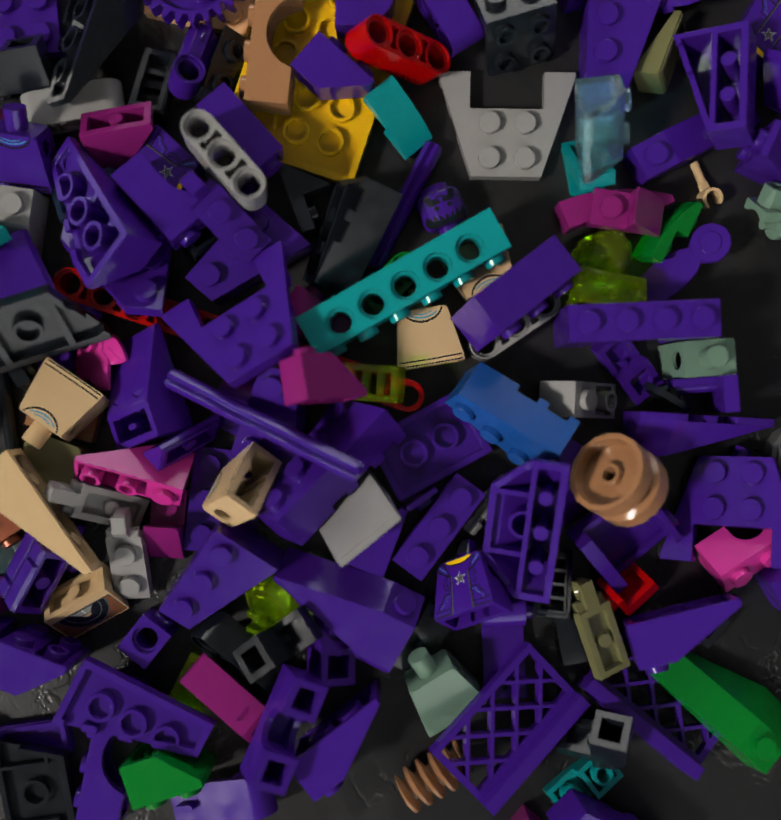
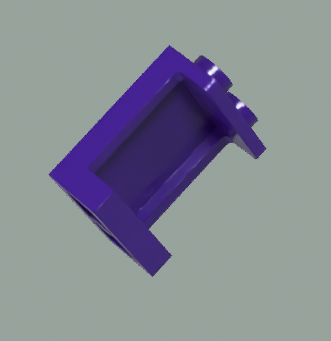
[566,507,683,594]

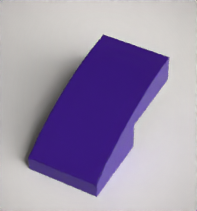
[590,341,664,405]

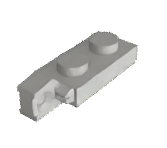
[44,479,151,527]
[105,507,153,599]

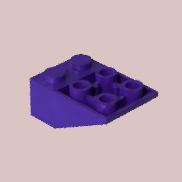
[107,323,193,450]

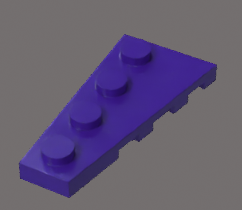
[51,655,217,758]

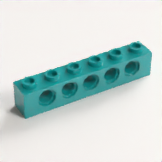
[295,207,512,357]

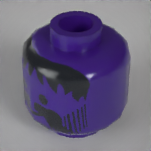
[416,182,467,235]

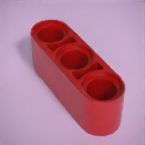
[345,14,451,85]

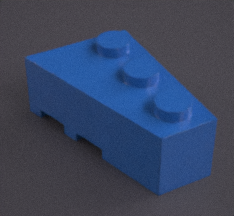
[445,362,580,466]

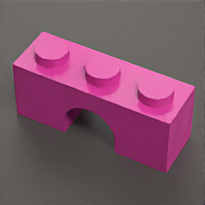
[694,527,772,593]

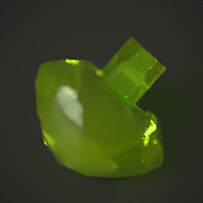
[571,230,633,291]
[245,574,300,635]

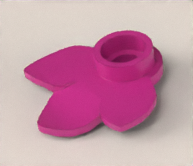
[75,334,129,391]

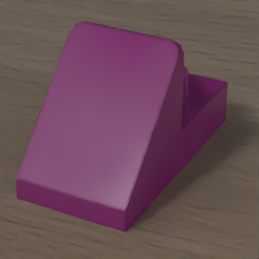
[587,187,665,237]
[143,489,190,559]

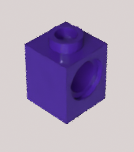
[117,606,179,670]

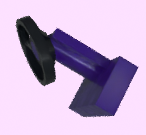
[643,374,741,414]

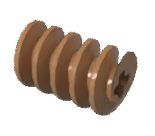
[394,740,474,813]

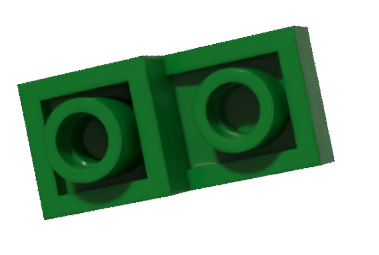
[631,201,703,263]

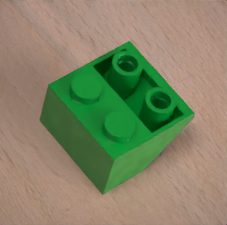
[119,742,217,810]

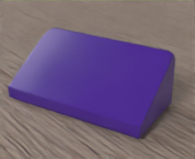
[143,414,220,471]

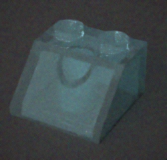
[575,74,632,183]

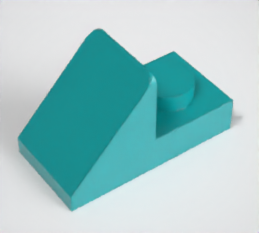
[561,137,616,196]

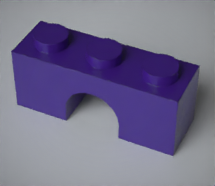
[392,471,486,581]
[240,663,329,796]

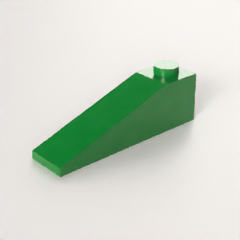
[645,652,781,775]

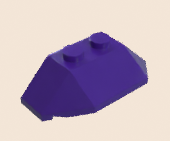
[482,458,570,604]

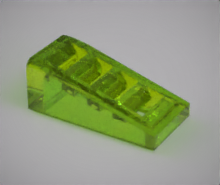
[342,363,406,403]

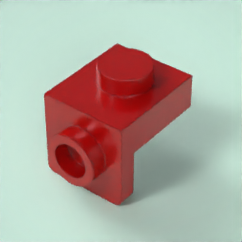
[595,563,659,617]

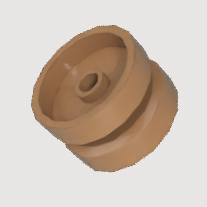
[569,433,669,527]

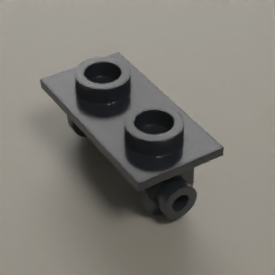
[199,25,246,100]

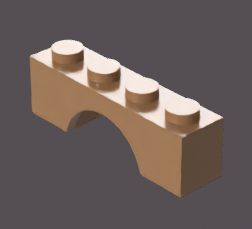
[239,0,305,116]

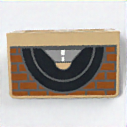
[44,562,129,638]

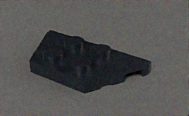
[0,284,112,374]

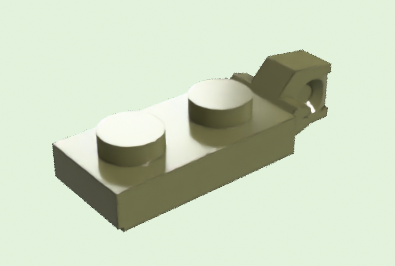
[569,576,631,681]

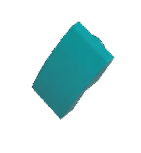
[363,75,433,161]
[542,758,624,804]

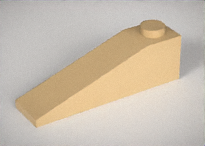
[0,448,103,576]

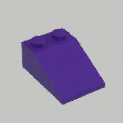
[621,592,742,674]
[293,678,381,802]

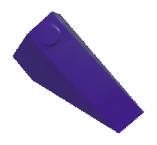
[50,136,162,289]

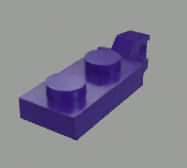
[179,170,271,266]

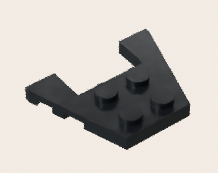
[0,738,78,820]

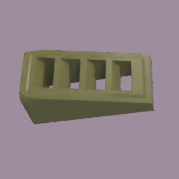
[633,10,687,94]

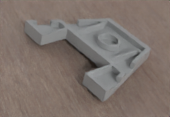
[438,71,576,181]

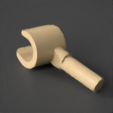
[690,161,724,209]

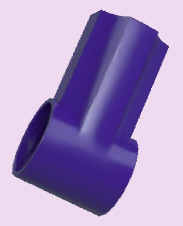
[167,23,219,100]

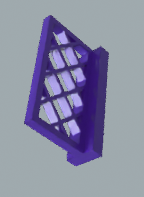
[575,625,718,781]
[428,641,590,816]

